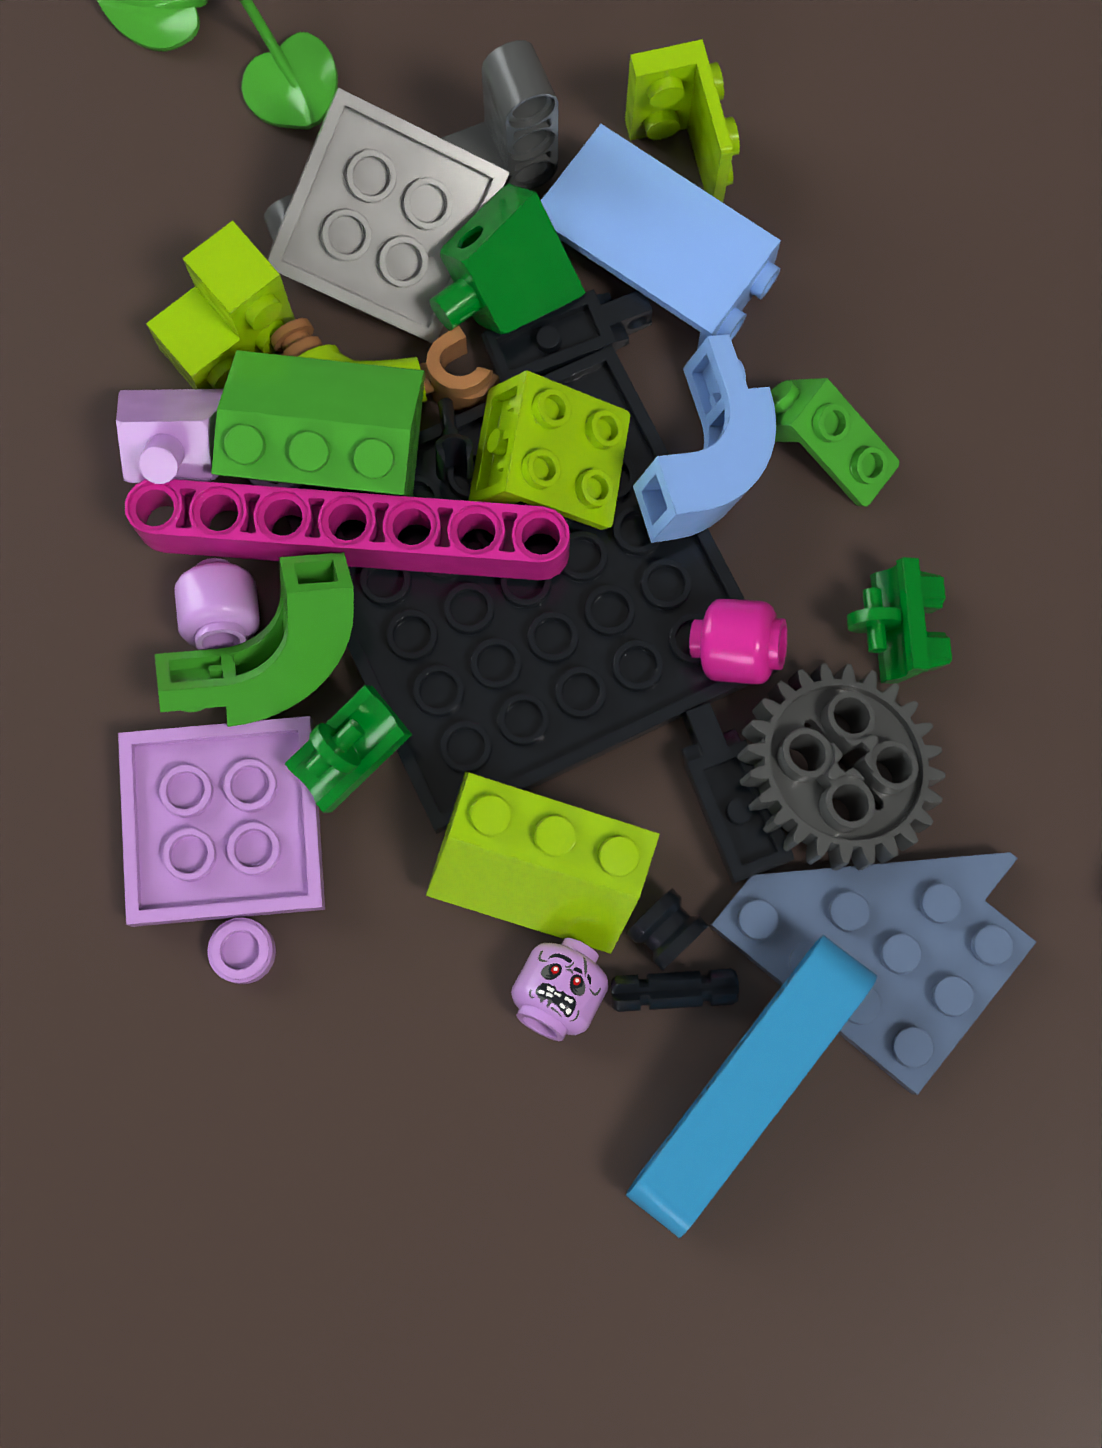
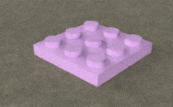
[118,716,325,927]

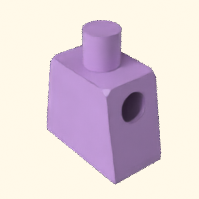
[116,389,223,484]

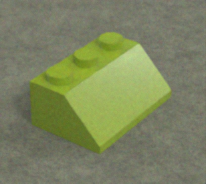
[426,771,660,954]

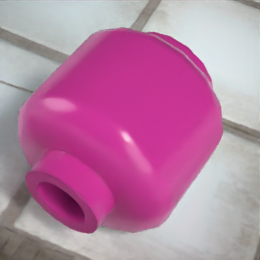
[689,599,788,685]

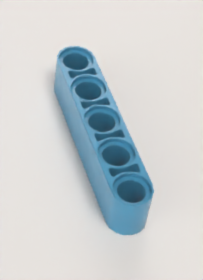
[625,935,878,1238]

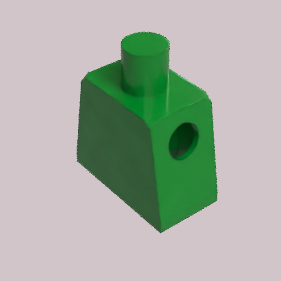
[429,183,586,335]

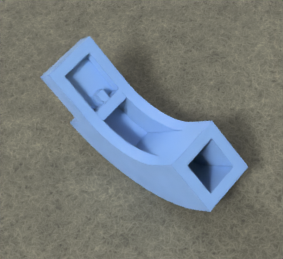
[633,334,776,543]

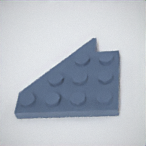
[710,852,1036,1095]

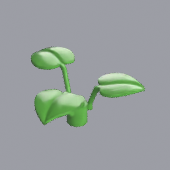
[97,0,338,129]

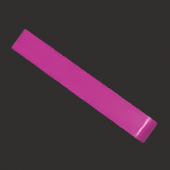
[125,479,570,580]

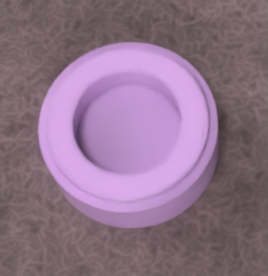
[208,918,276,984]

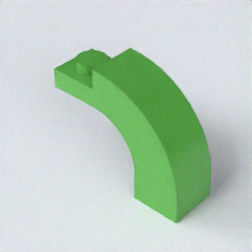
[155,552,354,727]

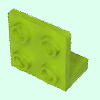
[625,39,740,202]
[468,370,630,530]

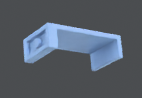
[541,124,781,349]

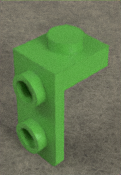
[771,378,900,506]

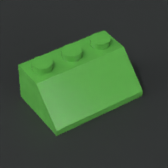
[211,350,425,497]

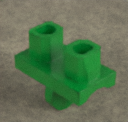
[847,557,952,684]
[285,685,412,813]

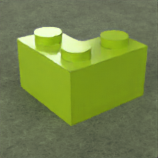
[146,220,295,389]

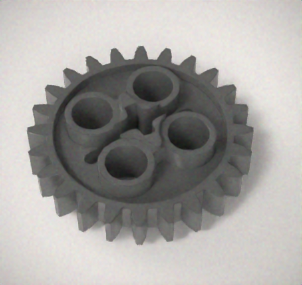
[738,663,945,871]

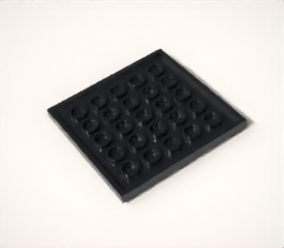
[286,345,778,834]

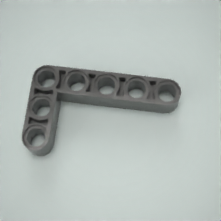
[264,40,559,242]

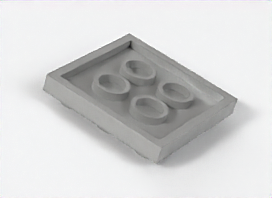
[267,88,510,343]

